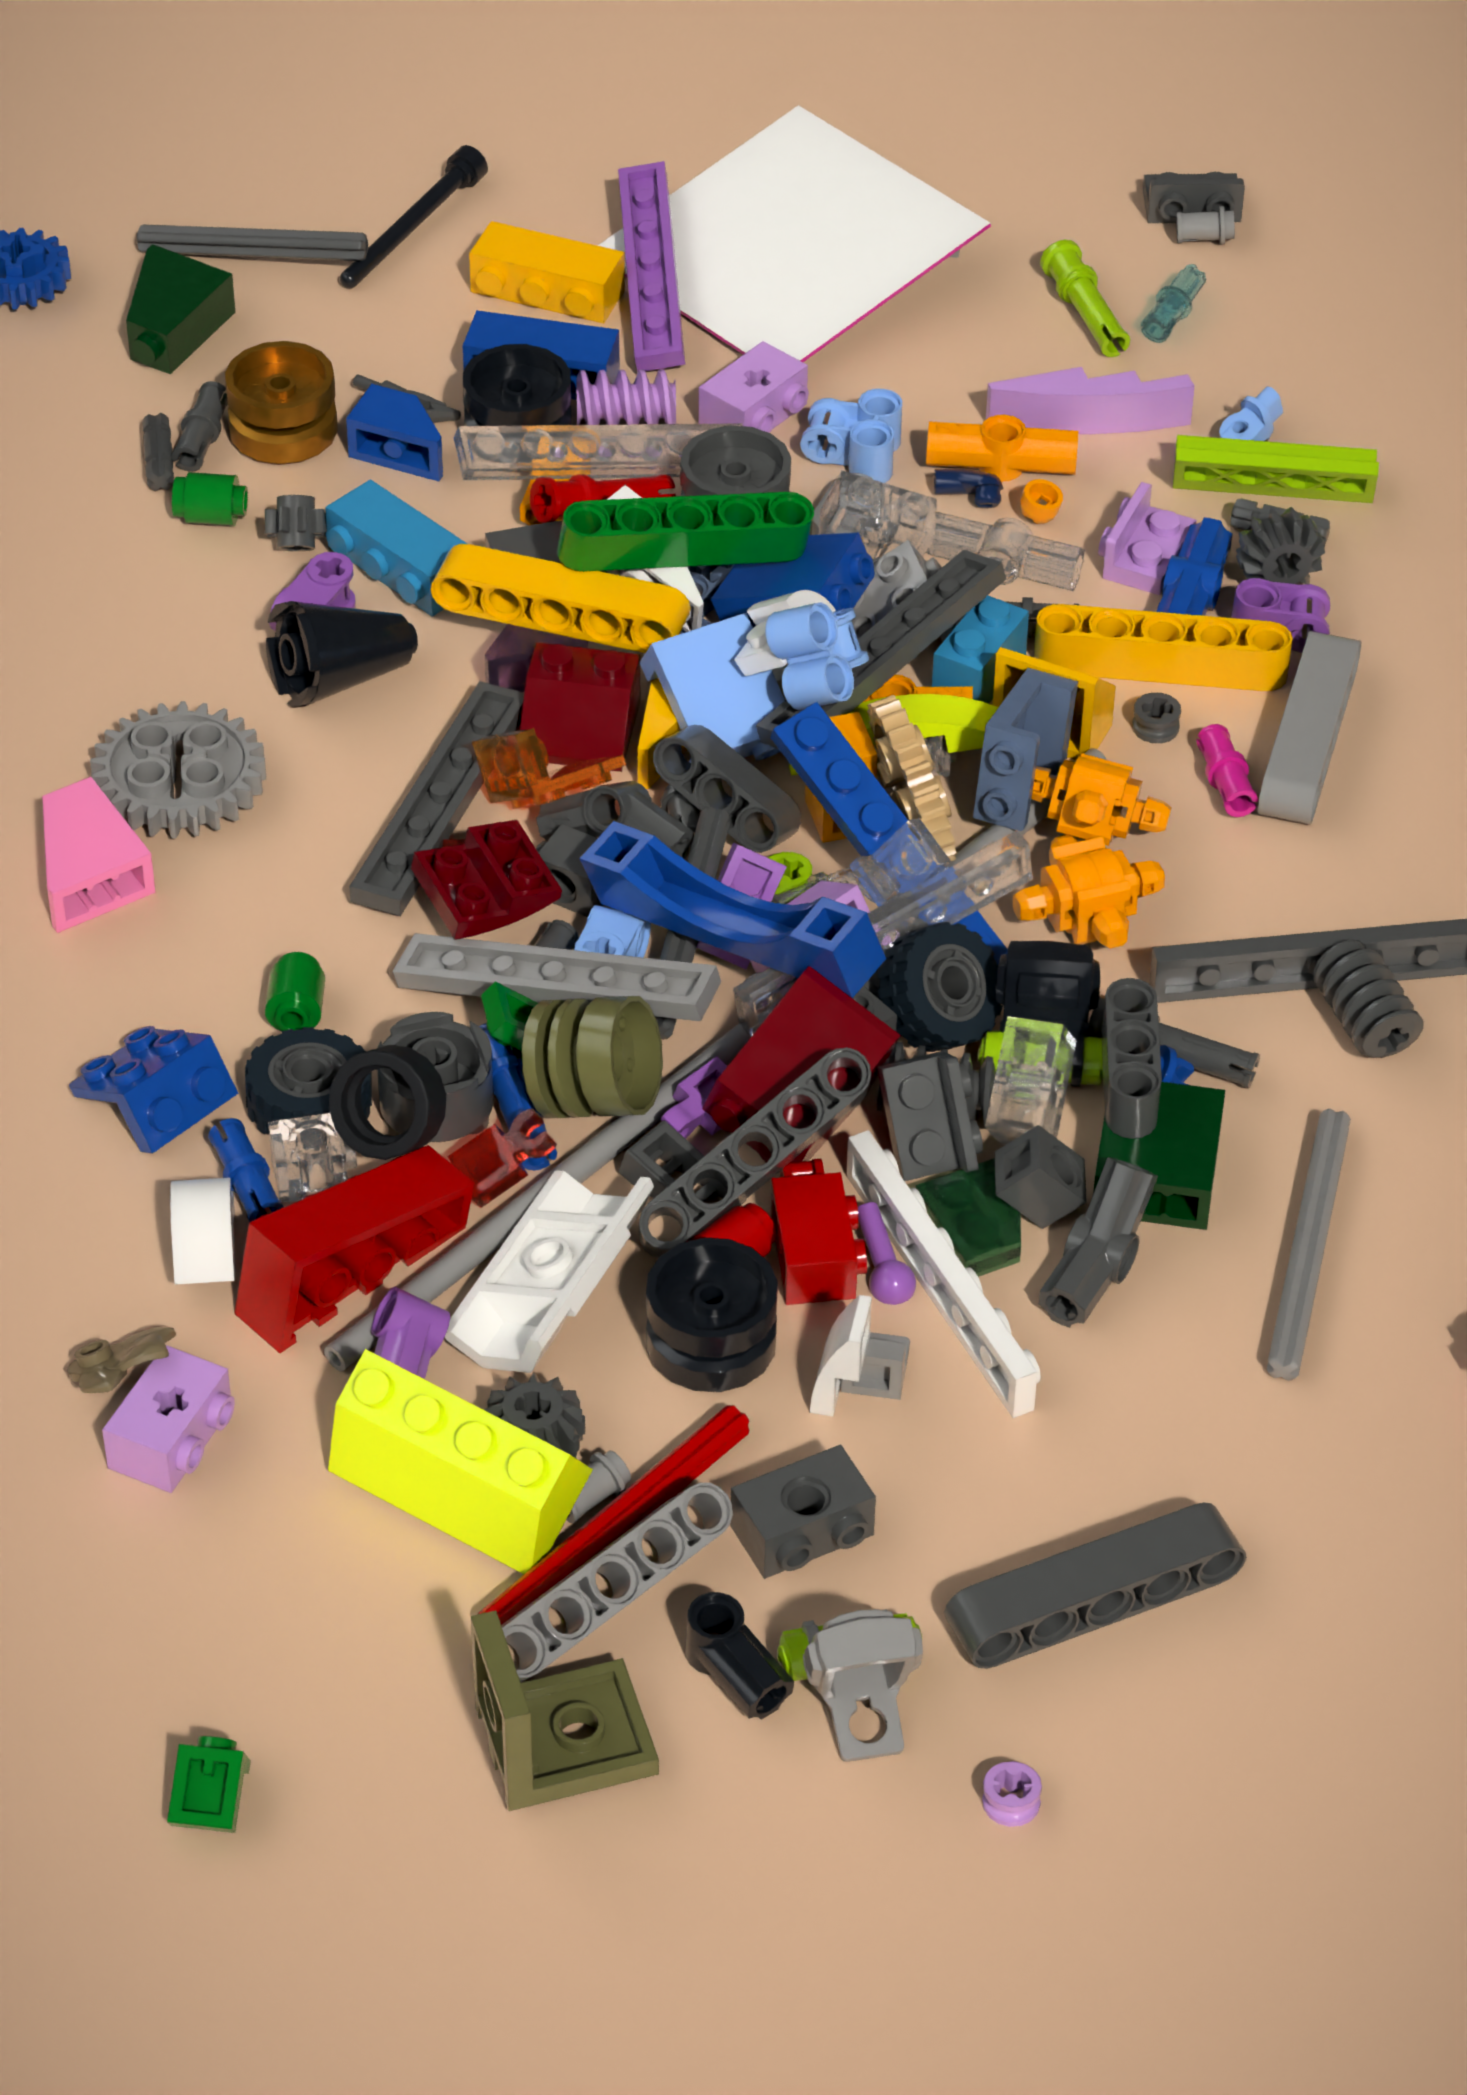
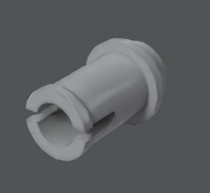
[1176,206,1235,245]
[566,1451,631,1523]

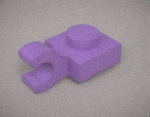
[661,1056,727,1139]

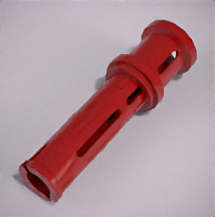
[530,474,676,523]

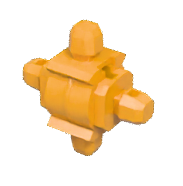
[1031,753,1172,846]
[1012,835,1165,949]

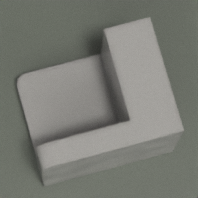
[841,1332,910,1400]

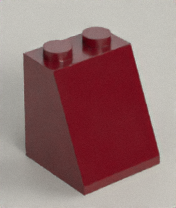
[702,966,901,1163]

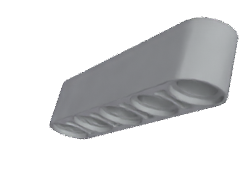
[1258,631,1362,825]
[501,1483,733,1683]

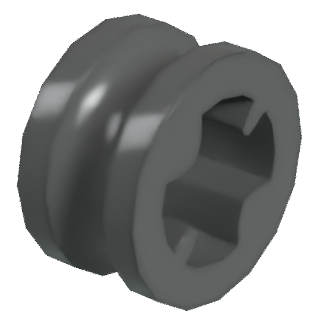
[1132,693,1181,743]

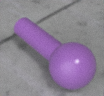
[858,1202,916,1305]

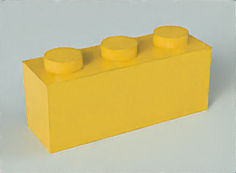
[469,221,625,324]

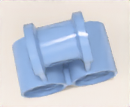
[800,389,902,486]
[765,602,869,710]

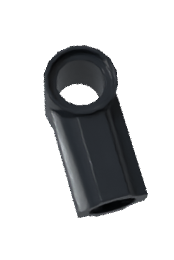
[685,1592,794,1720]

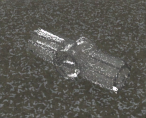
[925,511,1085,591]

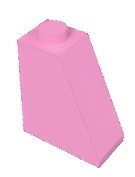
[42,777,155,933]

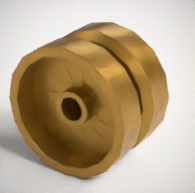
[225,341,338,464]

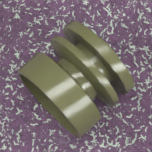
[522,996,663,1119]

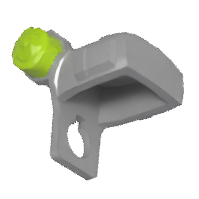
[777,1609,923,1762]

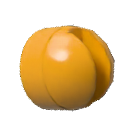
[1020,479,1063,524]

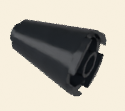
[266,601,418,707]

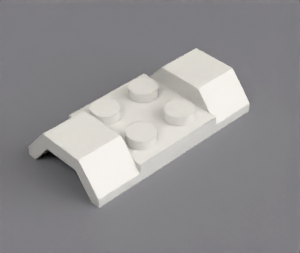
[445,1170,654,1373]

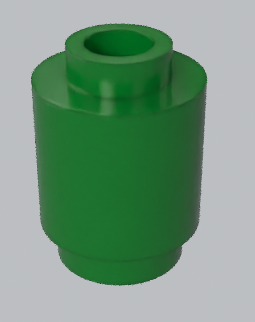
[172,472,248,526]
[265,952,325,1031]

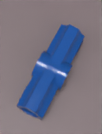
[1157,517,1233,616]

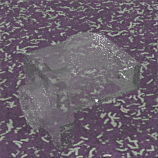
[849,818,951,908]

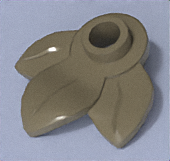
[67,1327,176,1393]

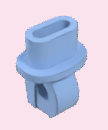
[1219,386,1283,441]

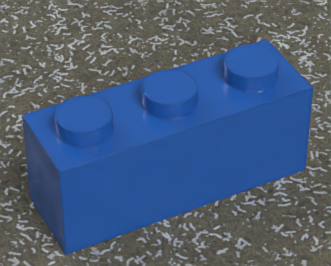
[462,310,620,400]

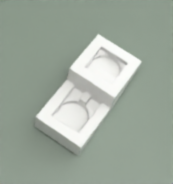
[810,1295,872,1417]

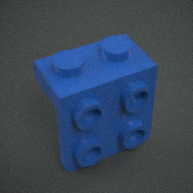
[69,1026,239,1154]

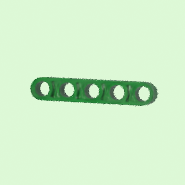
[557,492,814,571]

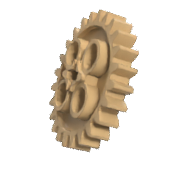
[867,695,957,865]

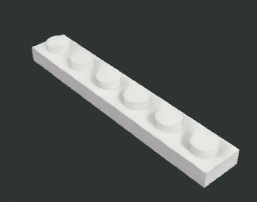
[847,1130,1041,1418]

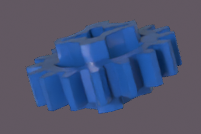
[0,228,71,309]

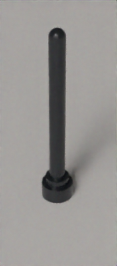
[340,145,488,289]

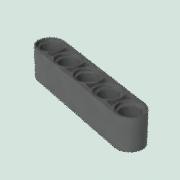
[638,1047,871,1258]
[944,1502,1247,1669]

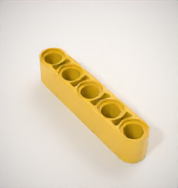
[430,544,691,653]
[1034,604,1293,691]

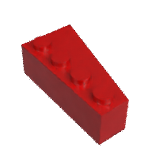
[234,1145,475,1353]

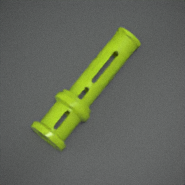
[1040,239,1130,357]

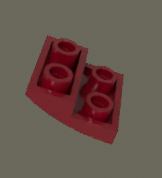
[411,820,562,940]

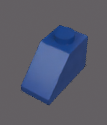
[346,384,443,482]

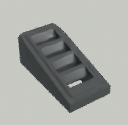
[618,1120,747,1206]

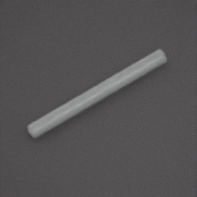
[1267,1108,1351,1381]

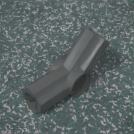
[536,781,694,859]
[1039,1157,1158,1328]

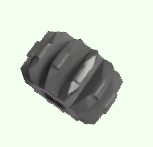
[1236,506,1325,584]
[484,1372,586,1458]

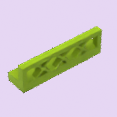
[1173,435,1379,503]

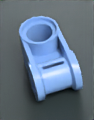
[574,905,651,958]

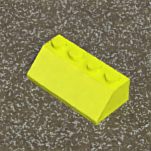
[328,1349,593,1574]

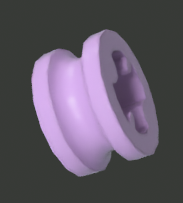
[982,1761,1042,1827]

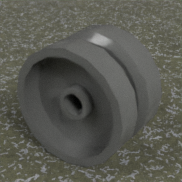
[680,425,791,496]

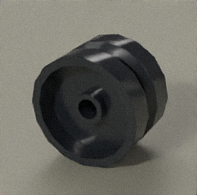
[463,344,572,467]
[646,1238,778,1392]

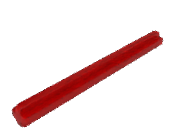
[477,1405,750,1625]

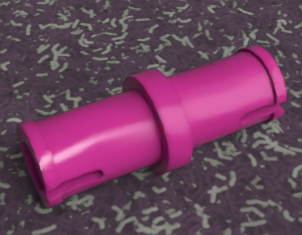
[1196,724,1258,817]

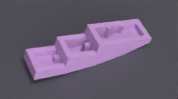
[986,367,1195,434]

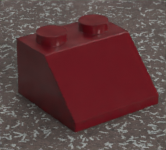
[517,642,641,772]

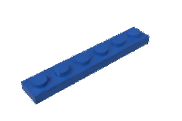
[770,702,1008,965]

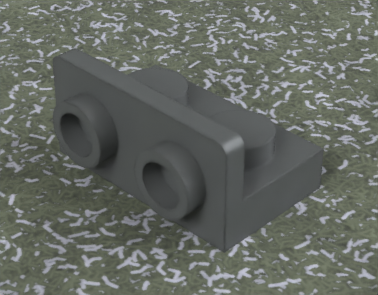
[1143,171,1245,223]
[877,1051,983,1181]

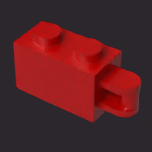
[770,1158,867,1305]

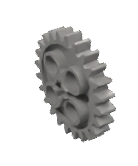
[90,701,266,838]

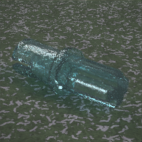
[1140,264,1206,343]

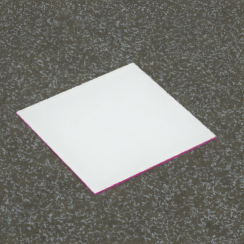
[597,105,991,362]

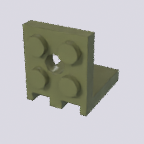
[471,1610,659,1811]

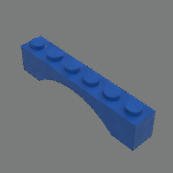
[579,821,886,998]

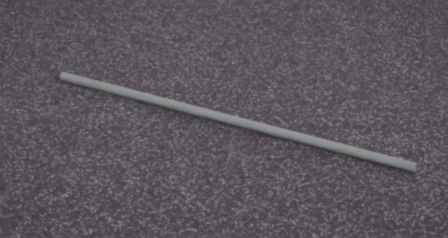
[324,748,1106,1371]

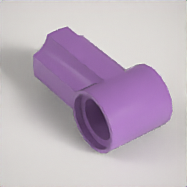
[371,1286,450,1379]

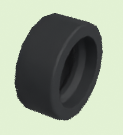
[329,1045,447,1160]

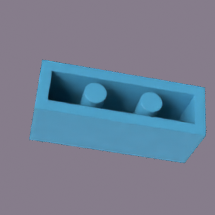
[325,479,467,617]

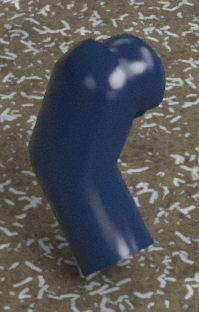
[934,468,1004,508]

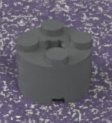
[377,1012,494,1145]

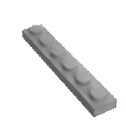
[392,933,721,1021]

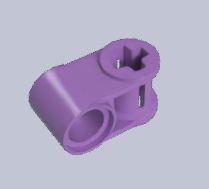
[269,552,356,631]
[1231,578,1330,653]

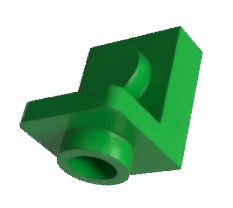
[481,981,538,1059]
[167,1736,251,1833]

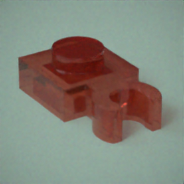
[447,1109,557,1208]

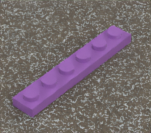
[618,161,686,372]

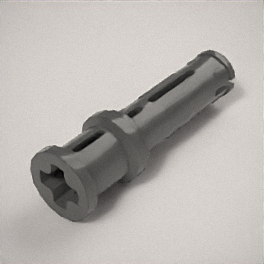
[1088,995,1260,1089]

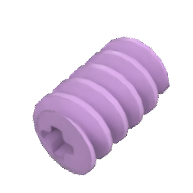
[576,369,676,433]

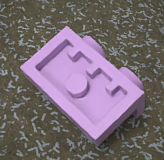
[1098,482,1197,595]

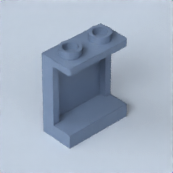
[973,668,1078,831]

